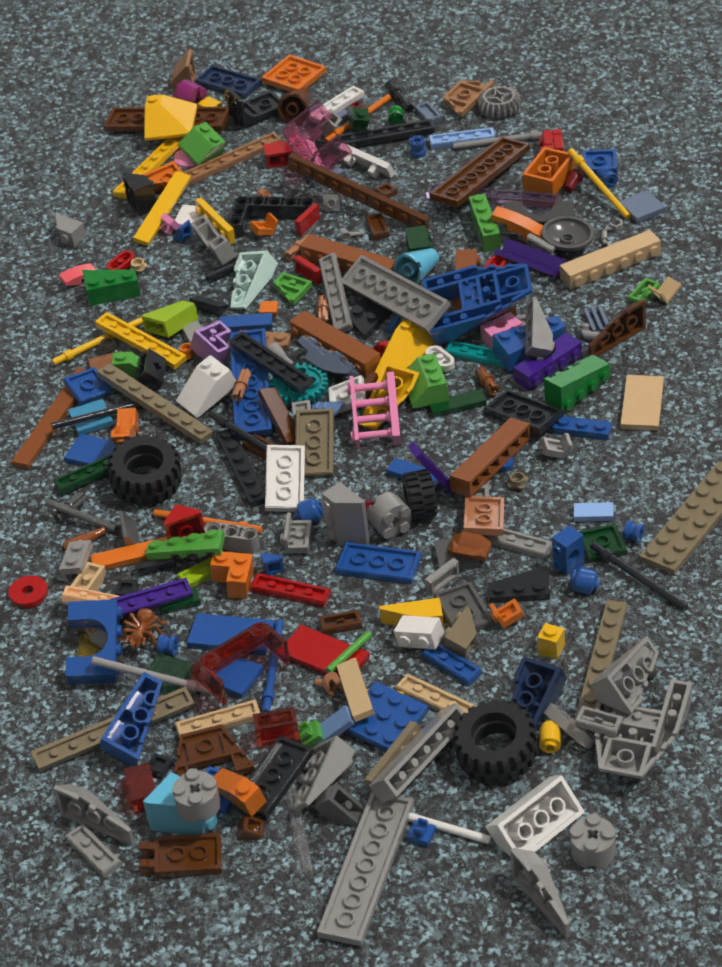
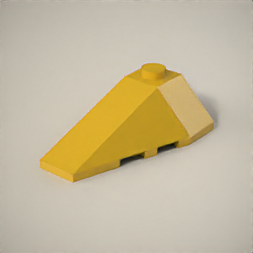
[374,319,436,377]

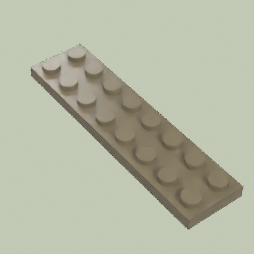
[639,461,722,576]

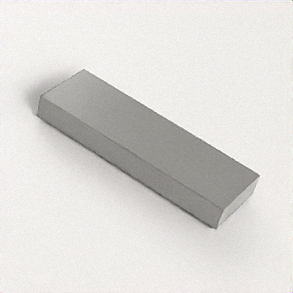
[65,823,122,878]

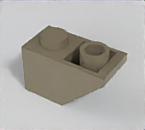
[443,606,477,658]

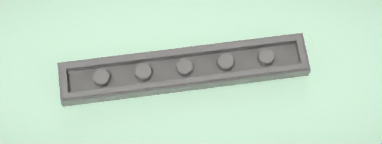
[319,252,353,332]

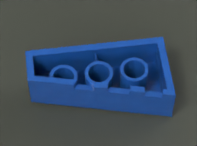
[492,316,566,372]

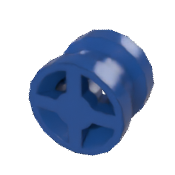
[622,520,645,543]
[157,634,179,656]

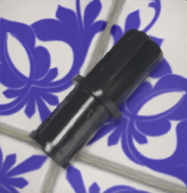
[136,556,176,575]

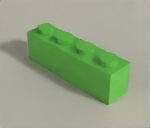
[468,194,501,253]

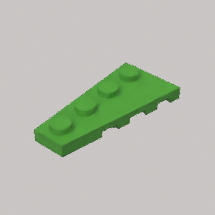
[146,529,225,560]

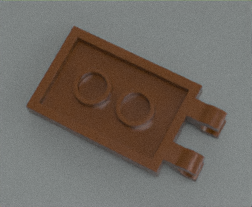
[139,833,222,878]

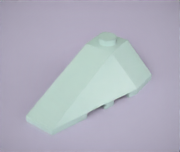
[230,251,278,310]

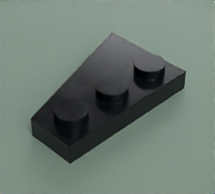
[488,566,550,604]

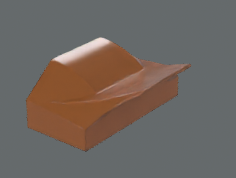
[448,531,492,562]

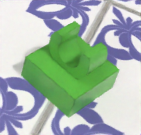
[298,720,324,747]

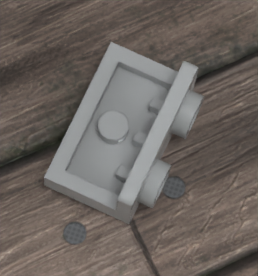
[280,513,312,553]
[59,540,93,582]

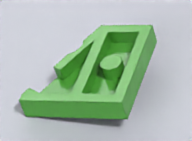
[273,272,312,306]

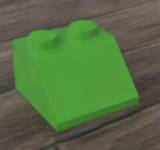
[178,122,226,166]

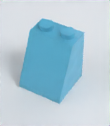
[143,772,218,835]

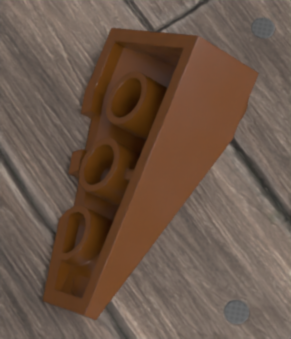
[588,299,646,357]

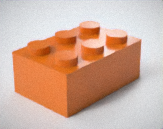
[522,147,575,198]

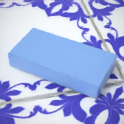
[574,502,614,522]

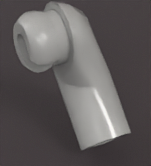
[579,323,599,340]

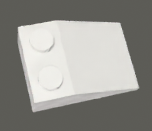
[176,355,236,419]

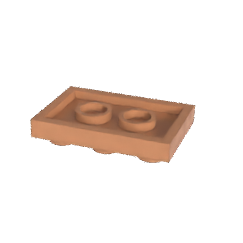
[463,496,504,537]

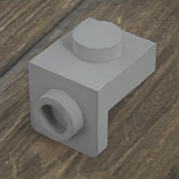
[323,190,343,211]
[540,433,572,459]

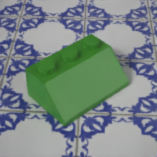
[408,354,449,408]

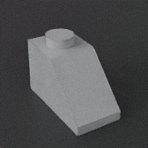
[55,214,86,247]

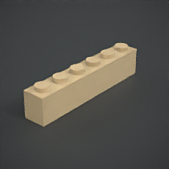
[559,230,661,290]

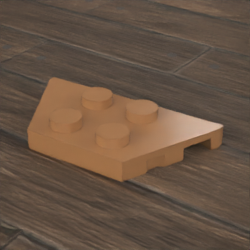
[443,81,495,117]

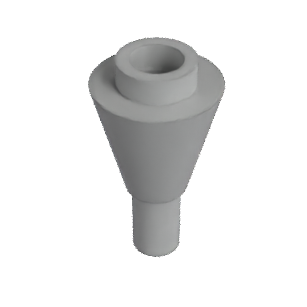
[267,342,295,366]

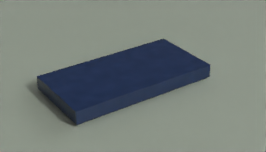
[194,65,263,99]

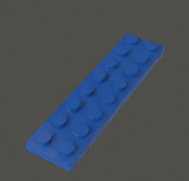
[230,328,273,438]

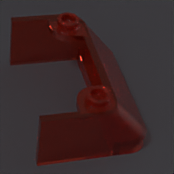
[191,622,290,705]

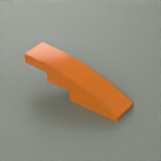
[491,206,543,242]

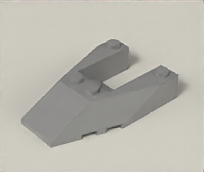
[593,679,692,779]

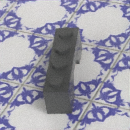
[505,201,574,226]

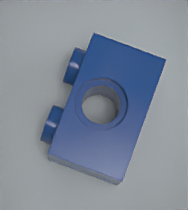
[552,525,584,576]

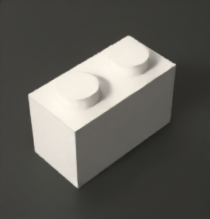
[394,615,444,650]

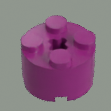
[172,79,207,107]

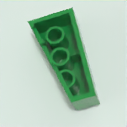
[544,355,610,414]

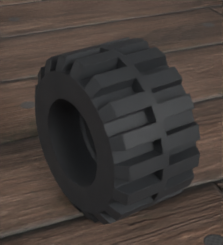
[402,469,438,521]

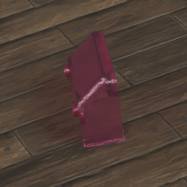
[282,100,352,169]

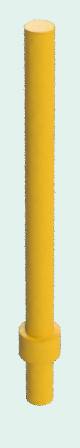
[568,148,631,219]
[51,317,143,366]

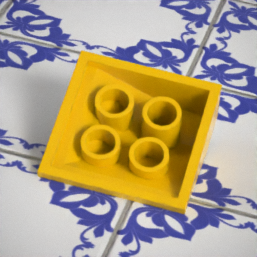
[145,95,197,141]

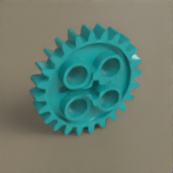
[269,362,329,406]

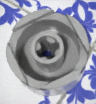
[367,492,412,539]
[172,768,220,823]
[570,814,616,869]

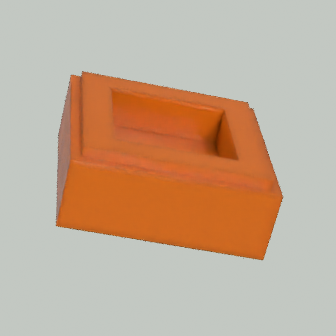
[259,301,279,317]

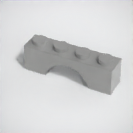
[190,215,237,265]

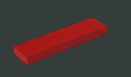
[250,573,331,608]

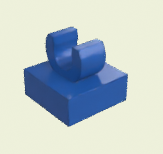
[407,818,436,848]

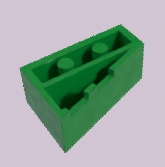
[82,270,141,306]

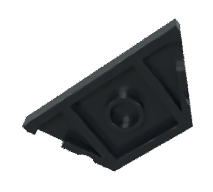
[349,297,393,340]

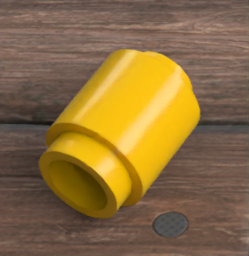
[539,721,561,753]

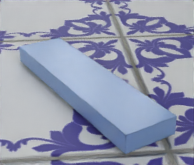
[429,127,495,149]

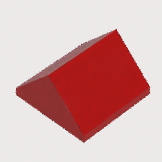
[164,504,204,540]

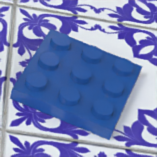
[344,681,429,751]

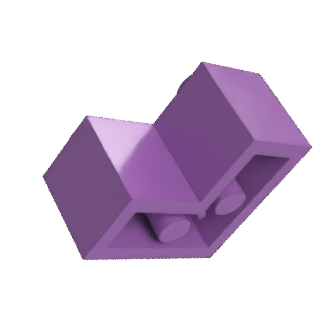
[190,320,232,364]

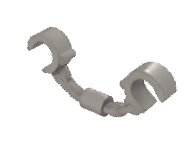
[601,218,623,246]

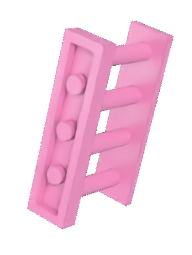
[347,372,401,449]

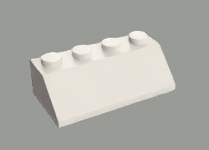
[485,775,585,856]

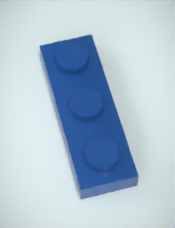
[553,416,612,440]

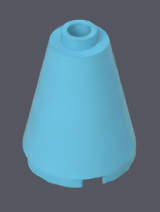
[394,248,439,284]

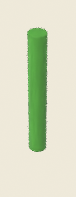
[325,631,372,673]

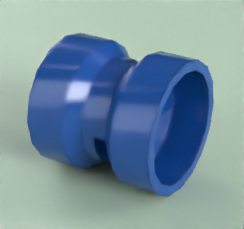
[409,135,426,158]
[595,166,618,189]

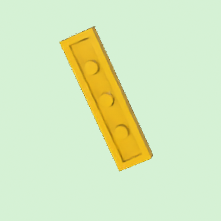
[195,197,236,244]

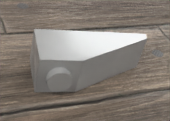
[525,297,555,358]

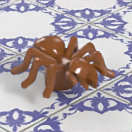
[119,608,168,649]

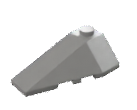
[589,636,659,714]
[293,735,355,811]

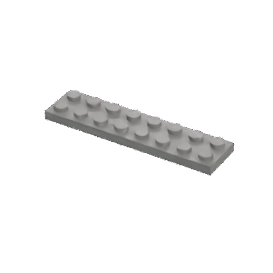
[342,255,451,332]
[317,791,414,946]

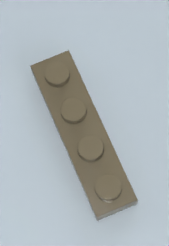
[364,721,421,794]

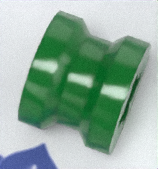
[388,105,404,125]

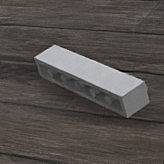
[369,703,464,803]

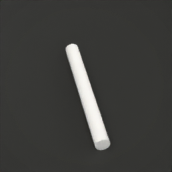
[408,813,492,845]

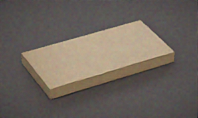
[621,375,664,431]

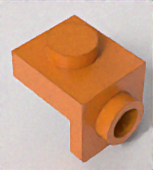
[249,213,278,236]
[489,598,525,629]

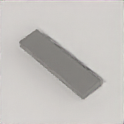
[482,528,552,560]

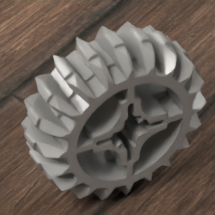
[478,85,521,119]

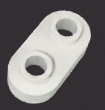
[425,346,455,372]

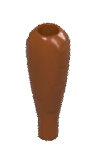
[62,527,106,553]

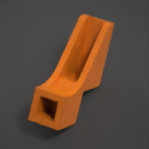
[111,408,139,446]

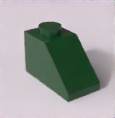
[347,106,370,133]

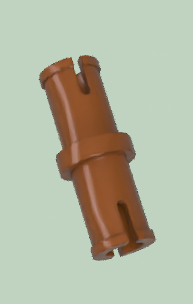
[475,366,500,396]

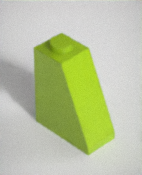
[141,300,198,338]

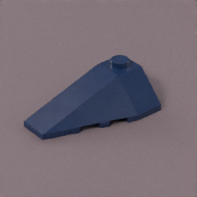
[508,656,567,739]

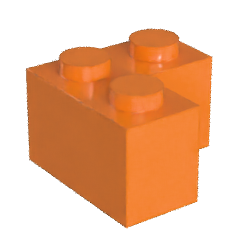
[210,552,254,599]

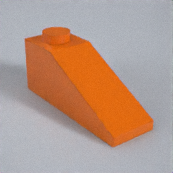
[214,768,267,817]

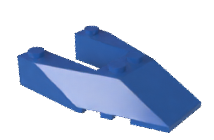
[422,264,533,345]

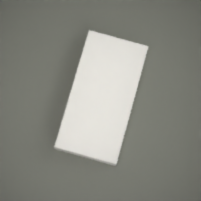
[265,445,305,512]

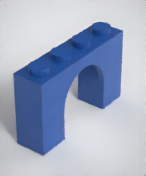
[66,599,123,684]

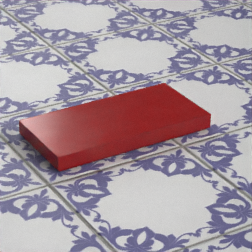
[279,625,370,679]

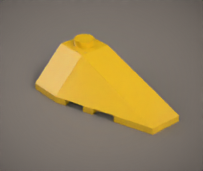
[359,362,420,431]

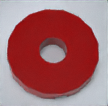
[8,576,48,609]

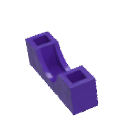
[513,333,582,391]

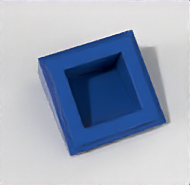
[173,220,192,242]
[260,553,285,575]

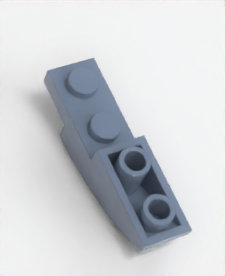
[298,335,359,377]

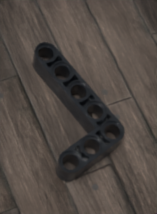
[228,196,315,239]

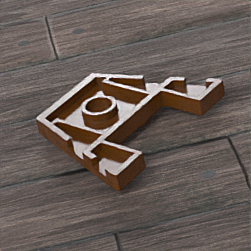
[174,724,255,777]

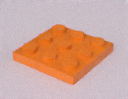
[261,54,327,92]

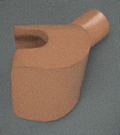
[315,672,344,696]

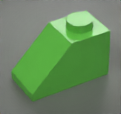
[112,352,139,379]

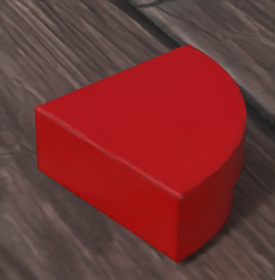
[373,341,389,358]

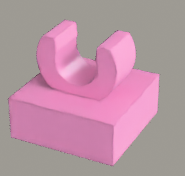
[160,213,181,235]

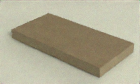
[296,408,334,478]

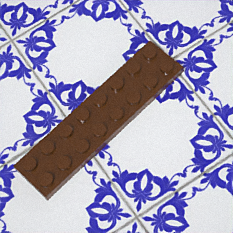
[103,106,231,132]
[429,136,530,207]

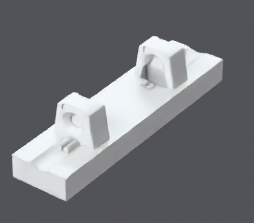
[338,142,395,178]

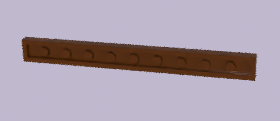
[288,153,430,232]

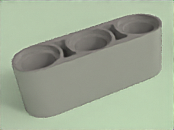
[204,522,260,553]

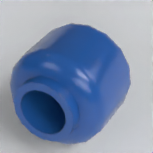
[294,498,324,524]
[569,566,600,596]

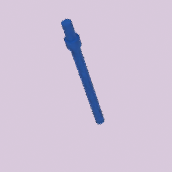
[261,619,284,715]

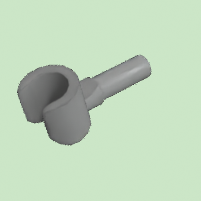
[339,228,364,241]

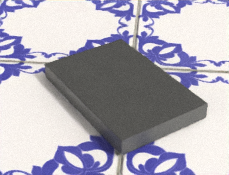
[433,581,494,632]

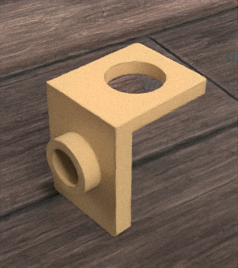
[648,276,682,304]

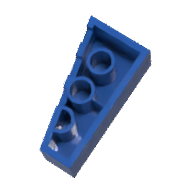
[100,672,162,769]

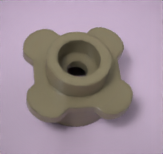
[507,472,529,490]

